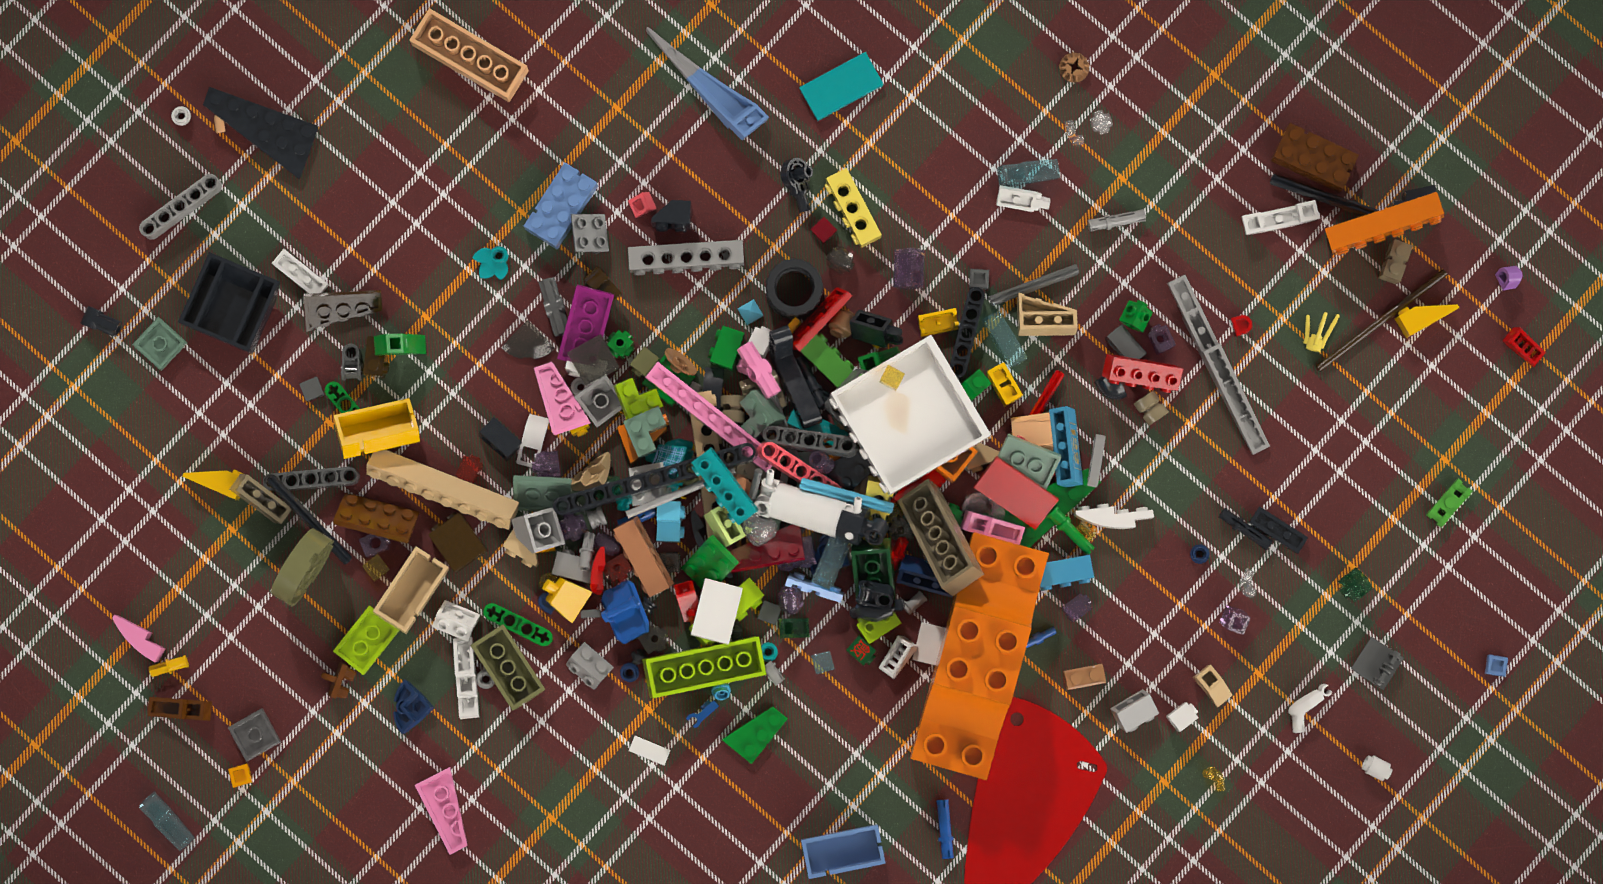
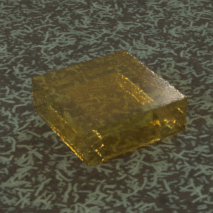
[362,554,390,581]

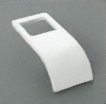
[516,414,549,468]

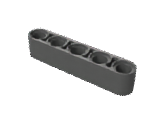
[763,426,858,458]
[263,467,360,492]

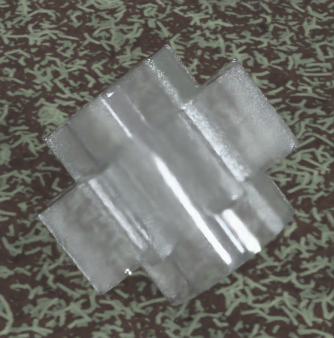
[1090,110,1113,135]

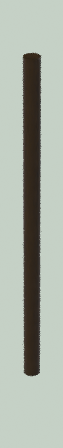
[1316,269,1447,372]

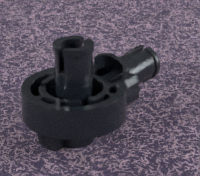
[780,158,813,213]

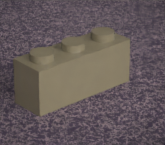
[229,474,292,524]

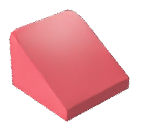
[628,192,656,218]

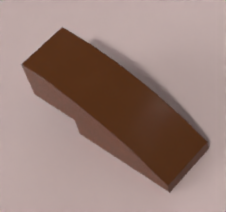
[147,697,212,721]

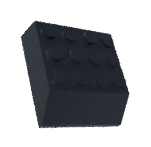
[178,252,280,355]

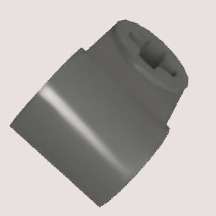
[341,344,363,381]

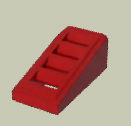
[1503,327,1546,367]

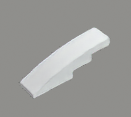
[453,637,479,719]

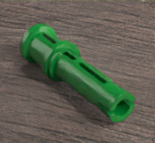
[1046,505,1095,555]

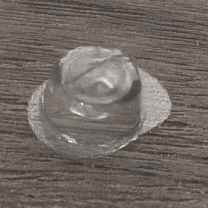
[962,492,1005,520]

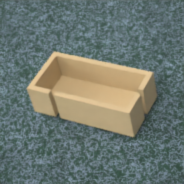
[373,547,449,634]

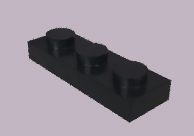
[1248,506,1308,554]

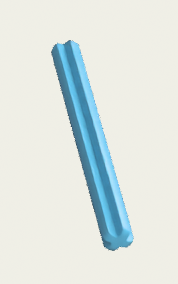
[799,478,894,514]

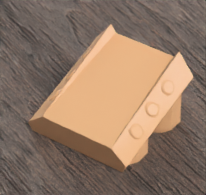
[1011,413,1053,451]

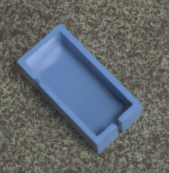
[524,162,598,250]
[801,824,886,879]

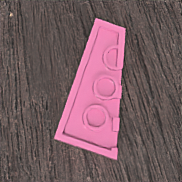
[534,362,590,435]

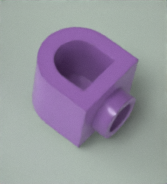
[1495,266,1522,290]

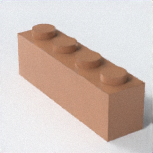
[613,516,674,597]

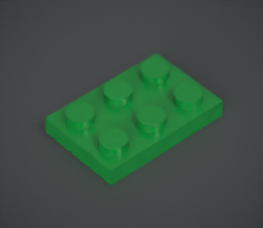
[681,535,739,589]

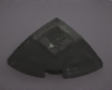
[501,320,555,359]

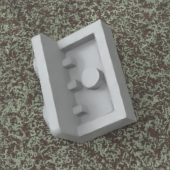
[566,642,614,689]

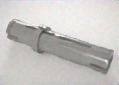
[1088,209,1146,232]

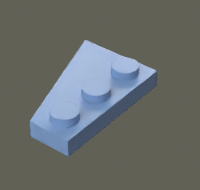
[785,572,844,603]

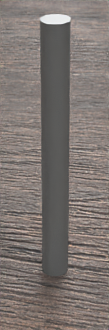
[741,468,763,533]

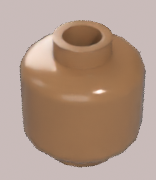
[829,310,854,339]

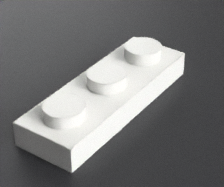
[272,249,329,294]

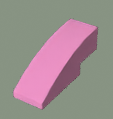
[960,510,1025,545]
[112,615,165,662]

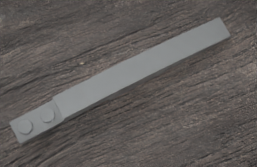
[1167,275,1270,455]

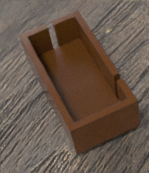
[1270,123,1359,193]

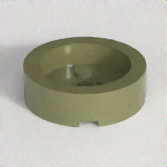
[271,528,334,607]

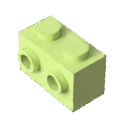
[704,506,746,548]

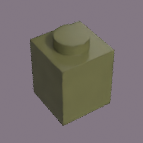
[630,346,660,378]

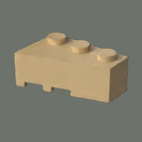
[1017,293,1078,336]

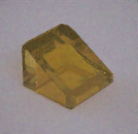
[879,365,905,391]
[1076,520,1097,542]

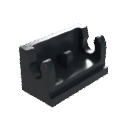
[479,417,522,461]

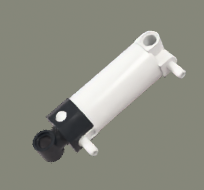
[754,469,889,546]

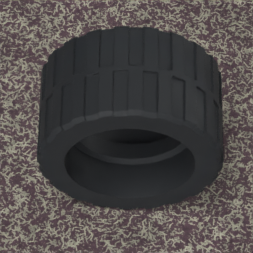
[766,258,823,320]

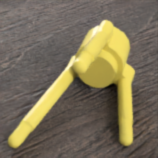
[1303,312,1340,352]

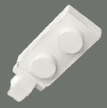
[996,185,1050,212]

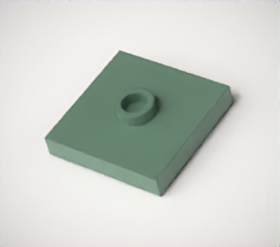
[132,317,187,371]

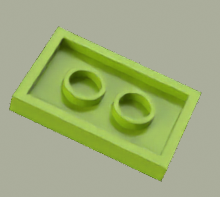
[333,605,400,675]

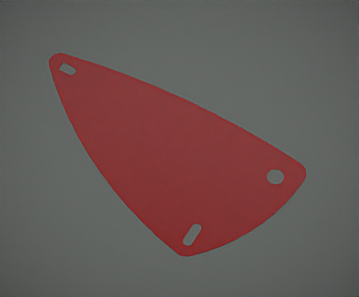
[964,697,1107,884]

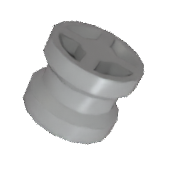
[586,506,607,529]

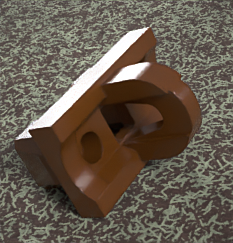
[321,662,356,699]

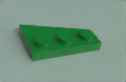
[722,707,788,764]

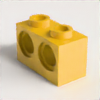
[986,362,1023,407]

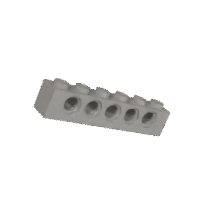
[628,240,744,275]

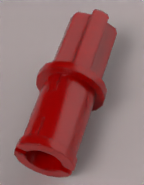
[892,537,908,571]

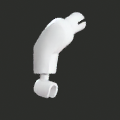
[1288,684,1332,733]

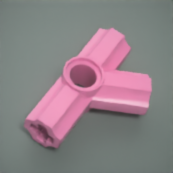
[736,341,781,399]

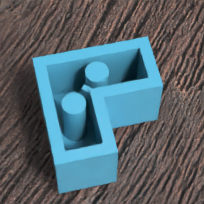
[656,501,685,543]

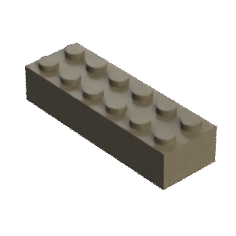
[898,479,984,596]

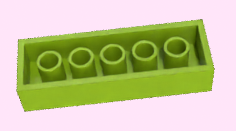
[642,636,766,698]

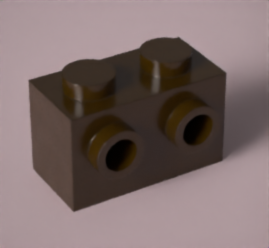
[363,336,389,379]

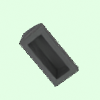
[1105,324,1147,359]

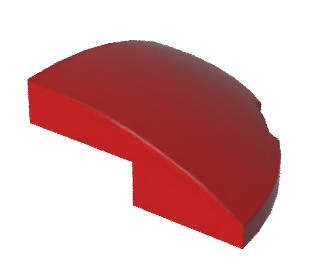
[590,547,605,595]

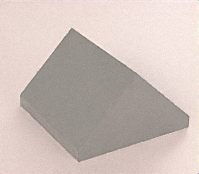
[574,374,622,427]

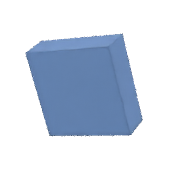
[1485,655,1508,677]

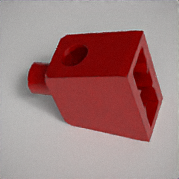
[674,580,699,626]

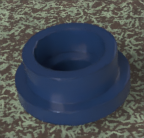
[1190,544,1210,564]
[620,663,640,682]

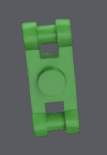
[1426,478,1473,528]

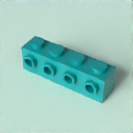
[691,447,758,525]

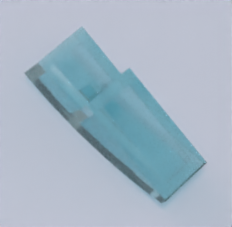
[997,159,1060,187]
[982,311,1027,369]
[812,537,850,589]
[140,791,195,851]

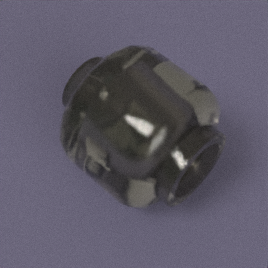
[826,246,855,274]

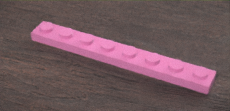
[645,362,772,473]

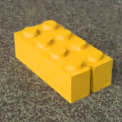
[334,398,420,459]

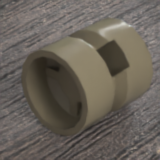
[1134,390,1169,426]
[720,395,745,424]

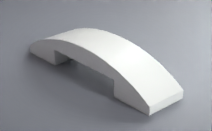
[1241,200,1320,235]

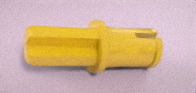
[149,655,189,677]

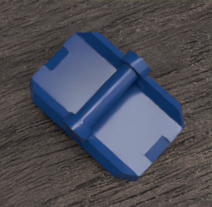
[601,580,649,644]

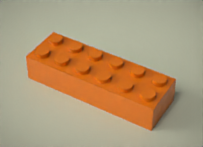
[1325,192,1444,255]

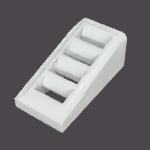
[879,635,918,679]

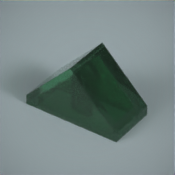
[779,618,810,639]

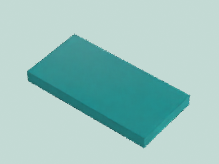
[799,52,884,121]

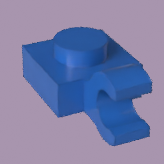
[686,700,719,728]

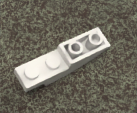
[1074,504,1154,529]

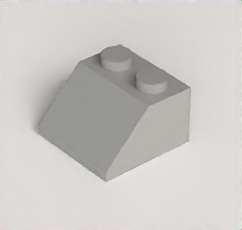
[511,507,565,554]

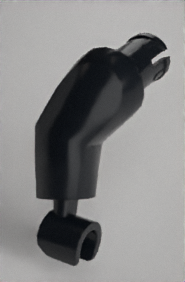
[849,599,905,622]

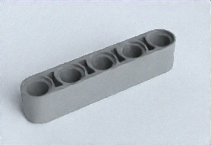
[139,174,222,240]

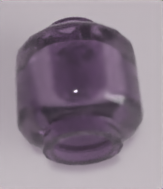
[777,584,804,614]

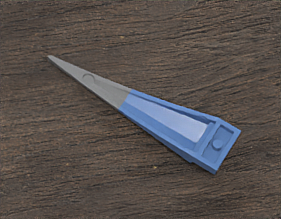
[646,27,769,140]

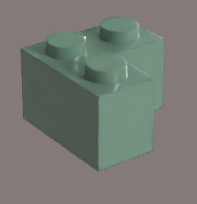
[740,390,785,443]
[623,406,667,459]

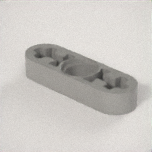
[1087,434,1106,487]

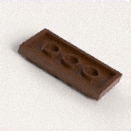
[333,493,419,544]

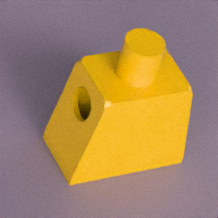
[542,577,592,623]

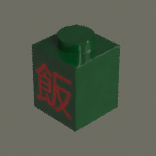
[846,636,876,666]

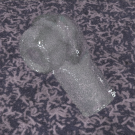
[1065,120,1084,147]
[1239,568,1256,598]

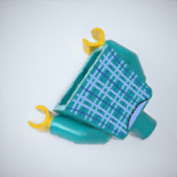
[645,438,696,499]

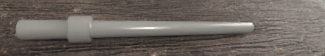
[625,467,736,518]

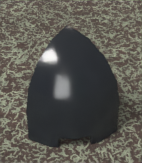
[1094,376,1127,400]

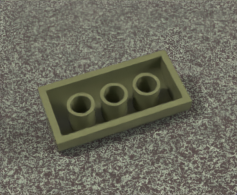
[470,624,545,711]

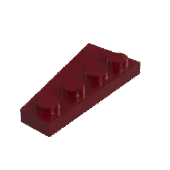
[729,524,805,573]

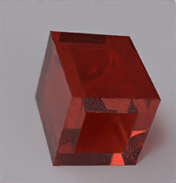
[455,454,484,485]

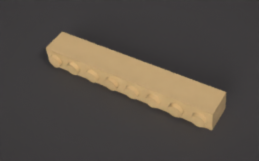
[366,450,519,530]

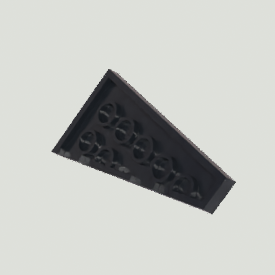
[203,87,319,180]

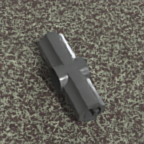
[539,277,567,337]

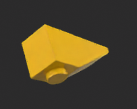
[1395,304,1459,338]
[182,470,243,501]

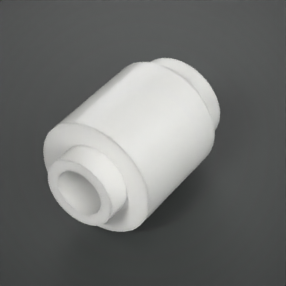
[1362,755,1392,781]

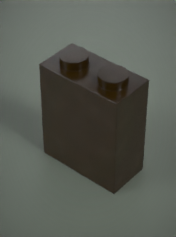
[428,512,488,573]

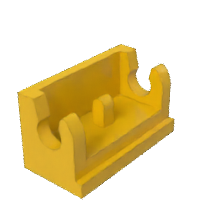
[917,308,959,337]

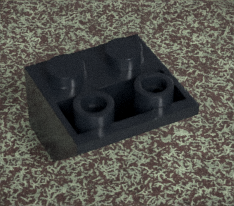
[651,200,692,233]

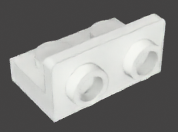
[433,600,480,641]

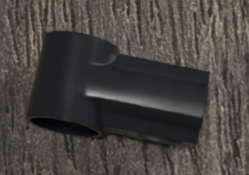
[80,306,122,337]

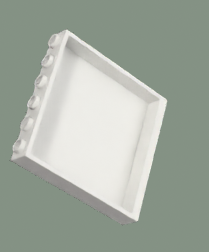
[829,335,991,496]

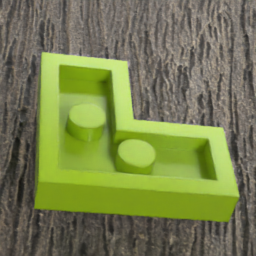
[613,378,663,420]

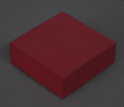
[810,217,837,244]

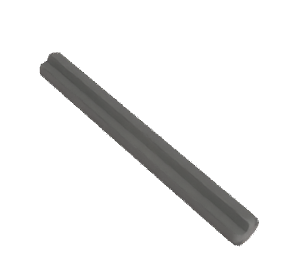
[989,264,1079,306]

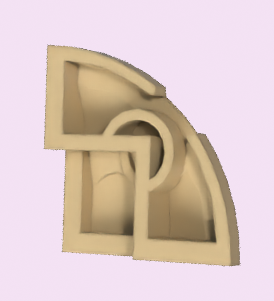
[572,452,611,491]

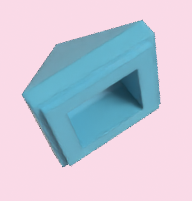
[738,299,764,325]

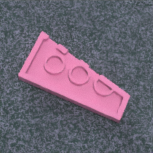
[415,767,468,855]

